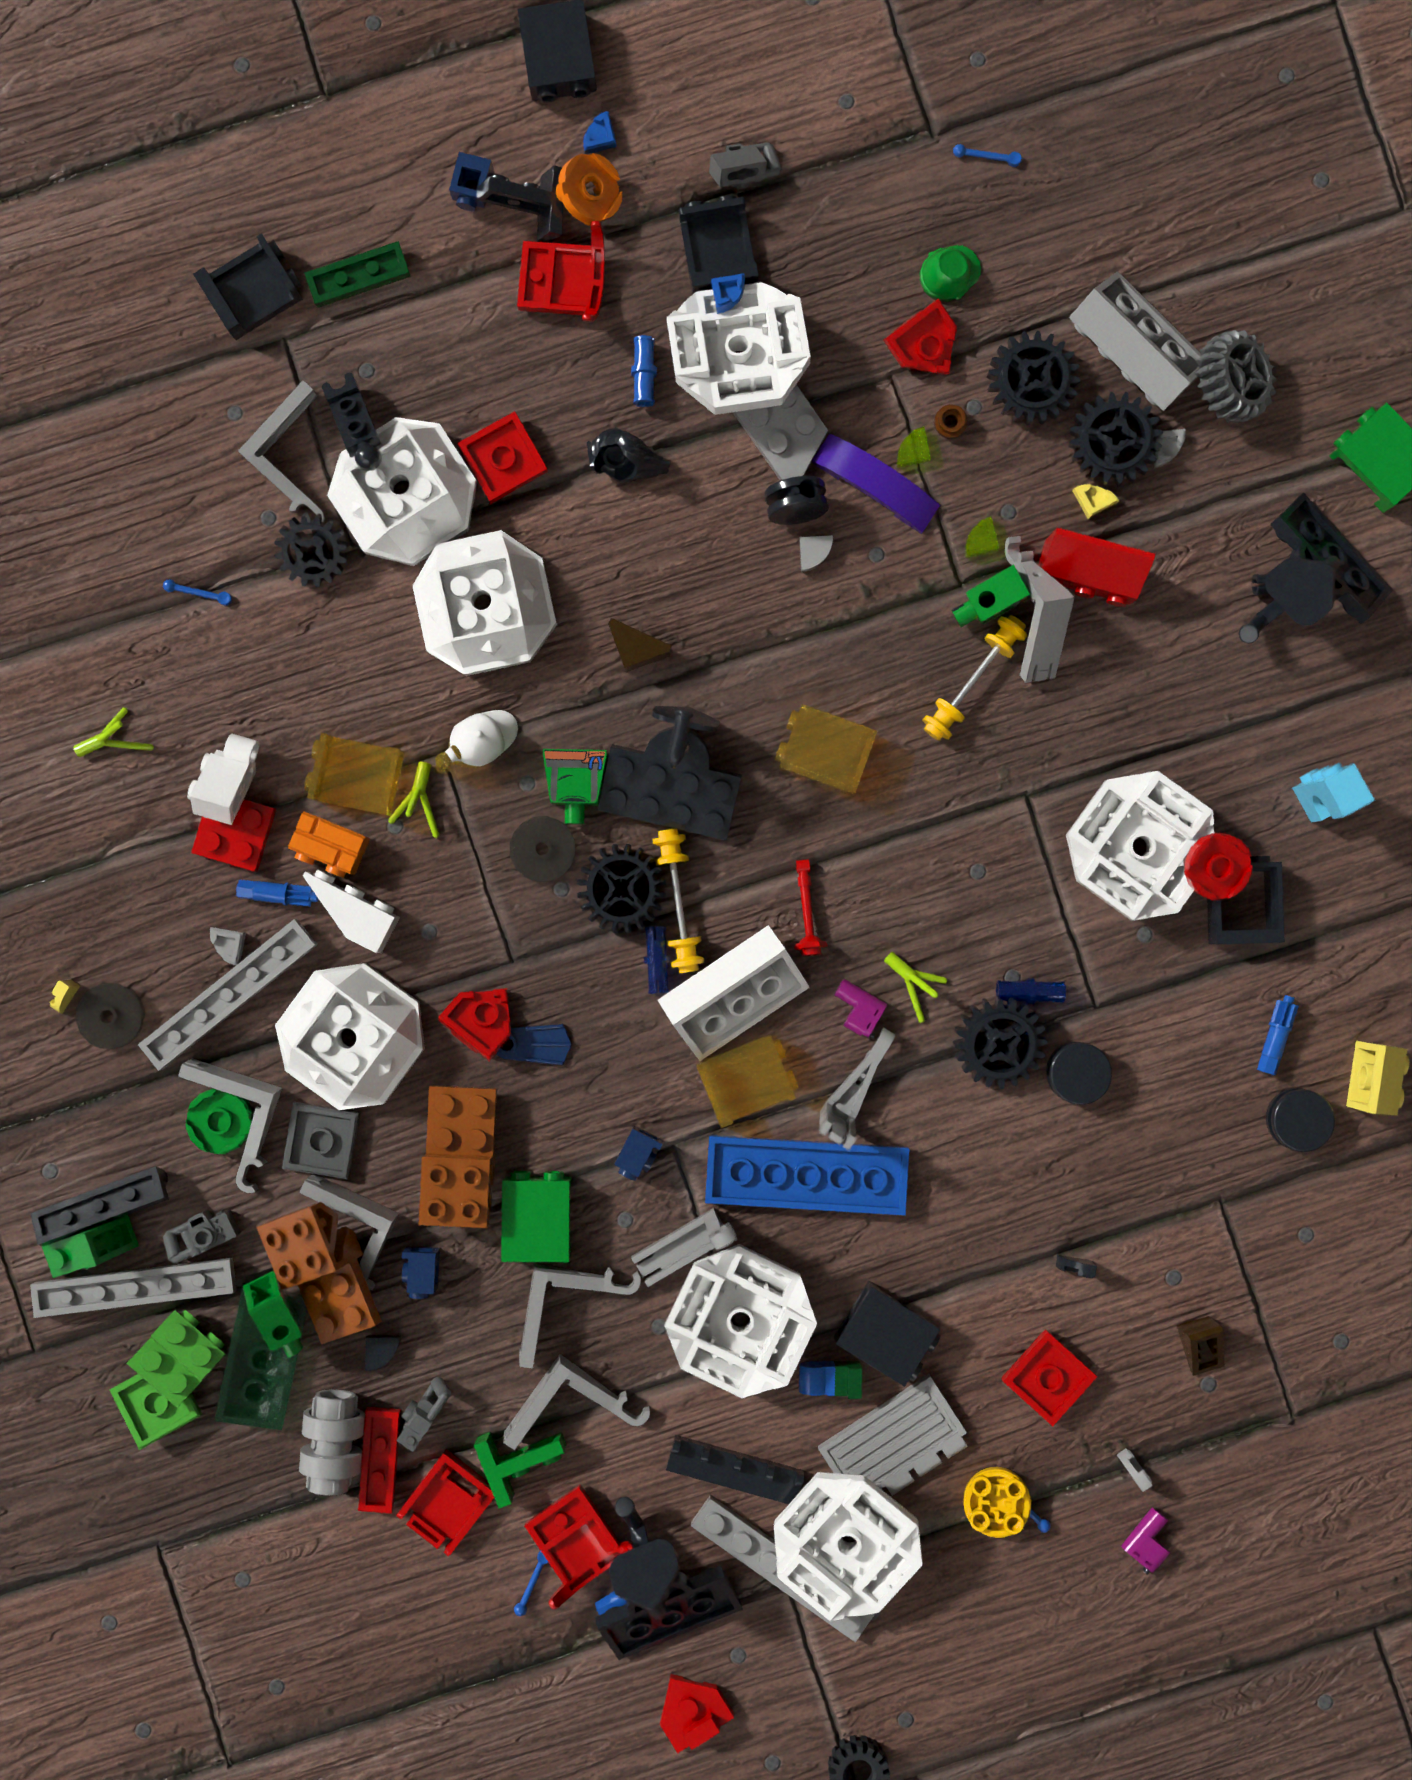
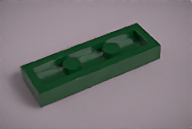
[304,241,411,308]

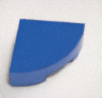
[583,111,617,154]
[711,273,745,314]

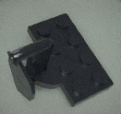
[1239,492,1393,644]
[597,706,742,840]
[595,1497,743,1660]

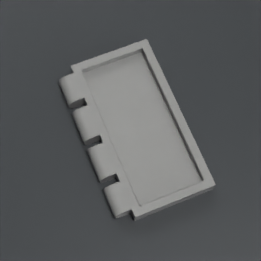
[818,1374,968,1496]

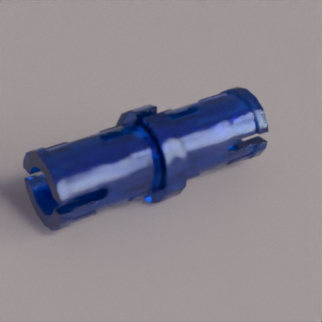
[644,926,670,994]
[996,978,1066,1005]

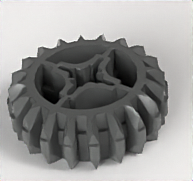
[1195,330,1277,423]

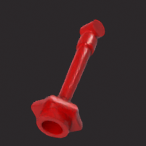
[794,859,828,956]

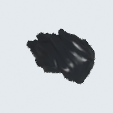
[586,427,670,483]

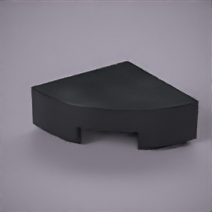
[1056,1255,1097,1279]
[365,1335,401,1371]

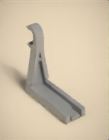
[238,381,325,532]
[1005,536,1074,683]
[819,1028,895,1150]
[178,1058,282,1193]
[299,1174,399,1290]
[631,1208,737,1287]
[519,1264,641,1368]
[503,1354,650,1450]

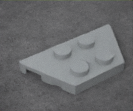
[733,385,828,481]

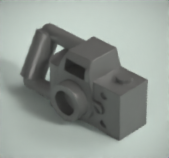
[709,142,782,189]
[163,1209,241,1263]
[396,1377,451,1452]

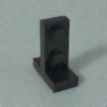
[476,165,564,243]

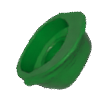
[919,245,981,302]

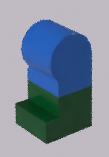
[799,1361,862,1399]

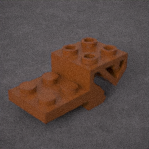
[419,1085,497,1228]
[257,1202,382,1344]

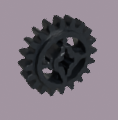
[986,330,1080,426]
[1068,392,1163,487]
[953,996,1047,1089]

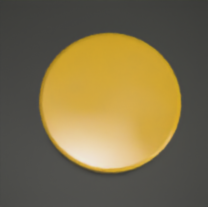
[963,1467,1031,1538]

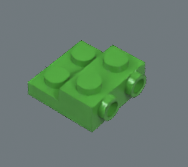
[127,1310,225,1409]

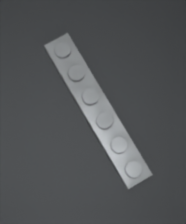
[138,919,317,1071]
[30,1258,237,1318]
[691,1495,874,1642]

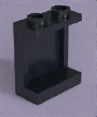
[517,0,597,103]
[679,195,758,295]
[193,233,303,340]
[834,1280,941,1387]

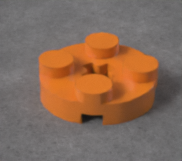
[556,153,622,226]

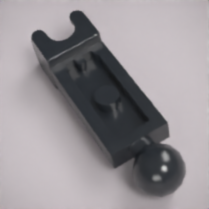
[322,373,382,471]

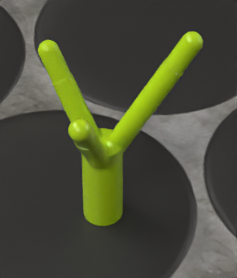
[74,707,154,758]
[388,762,439,838]
[884,951,947,1023]

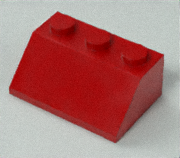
[1038,528,1156,607]

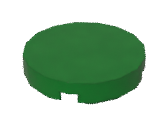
[186,1088,254,1154]

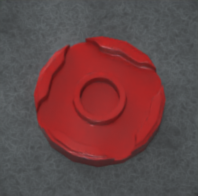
[1184,833,1253,900]

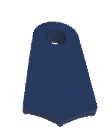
[496,1024,572,1065]

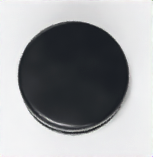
[764,476,829,525]
[1046,1042,1112,1105]
[1266,1088,1335,1152]

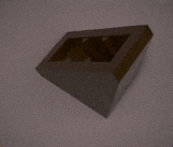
[608,618,672,672]
[1176,1316,1225,1376]

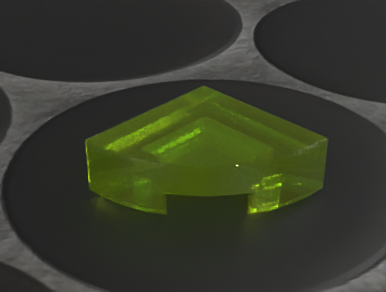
[897,426,931,468]
[965,516,999,558]

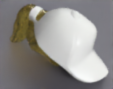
[435,710,518,774]

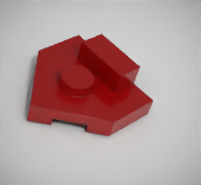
[883,298,957,375]
[438,988,511,1062]
[660,1674,734,1754]

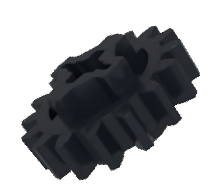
[274,513,348,587]

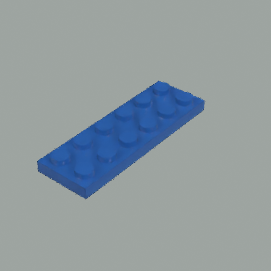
[705,1135,909,1216]

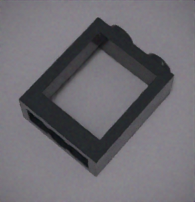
[1207,856,1285,944]

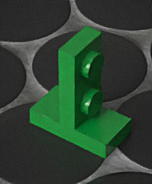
[42,1215,139,1278]
[474,1432,566,1509]

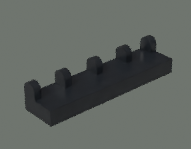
[30,1166,169,1247]
[666,1435,804,1504]

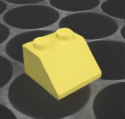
[1346,1041,1409,1116]

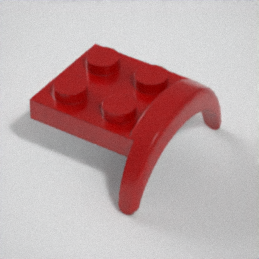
[517,221,605,322]
[524,1484,634,1610]

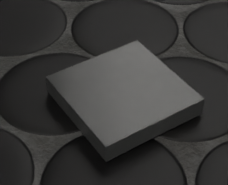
[282,1102,361,1179]

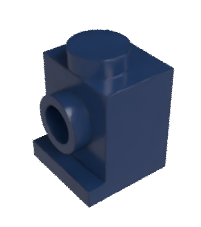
[449,152,495,211]
[614,1126,663,1181]
[402,1246,440,1299]

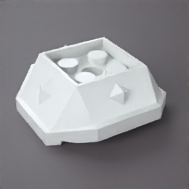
[667,282,810,415]
[327,417,477,566]
[413,530,557,676]
[1066,771,1214,921]
[275,963,425,1110]
[665,1244,817,1398]
[774,1472,923,1621]

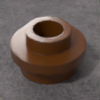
[934,404,968,439]

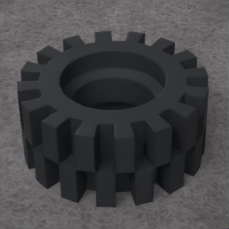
[828,1735,890,1780]

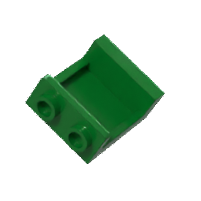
[1329,402,1412,513]
[501,1171,571,1262]

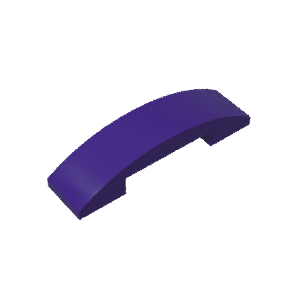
[811,434,940,534]

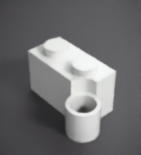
[188,733,259,825]

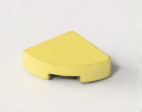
[1072,484,1119,519]
[49,980,80,1014]

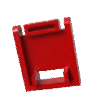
[396,1449,494,1557]

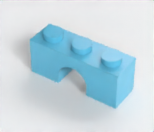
[1292,762,1374,822]

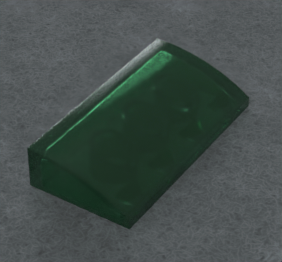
[215,1283,307,1430]

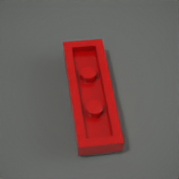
[358,1407,401,1513]

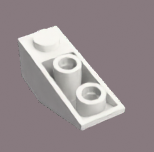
[303,869,400,953]

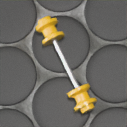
[922,615,1027,741]
[652,829,705,973]

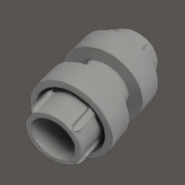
[299,1389,365,1495]

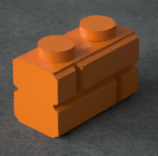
[288,811,370,878]

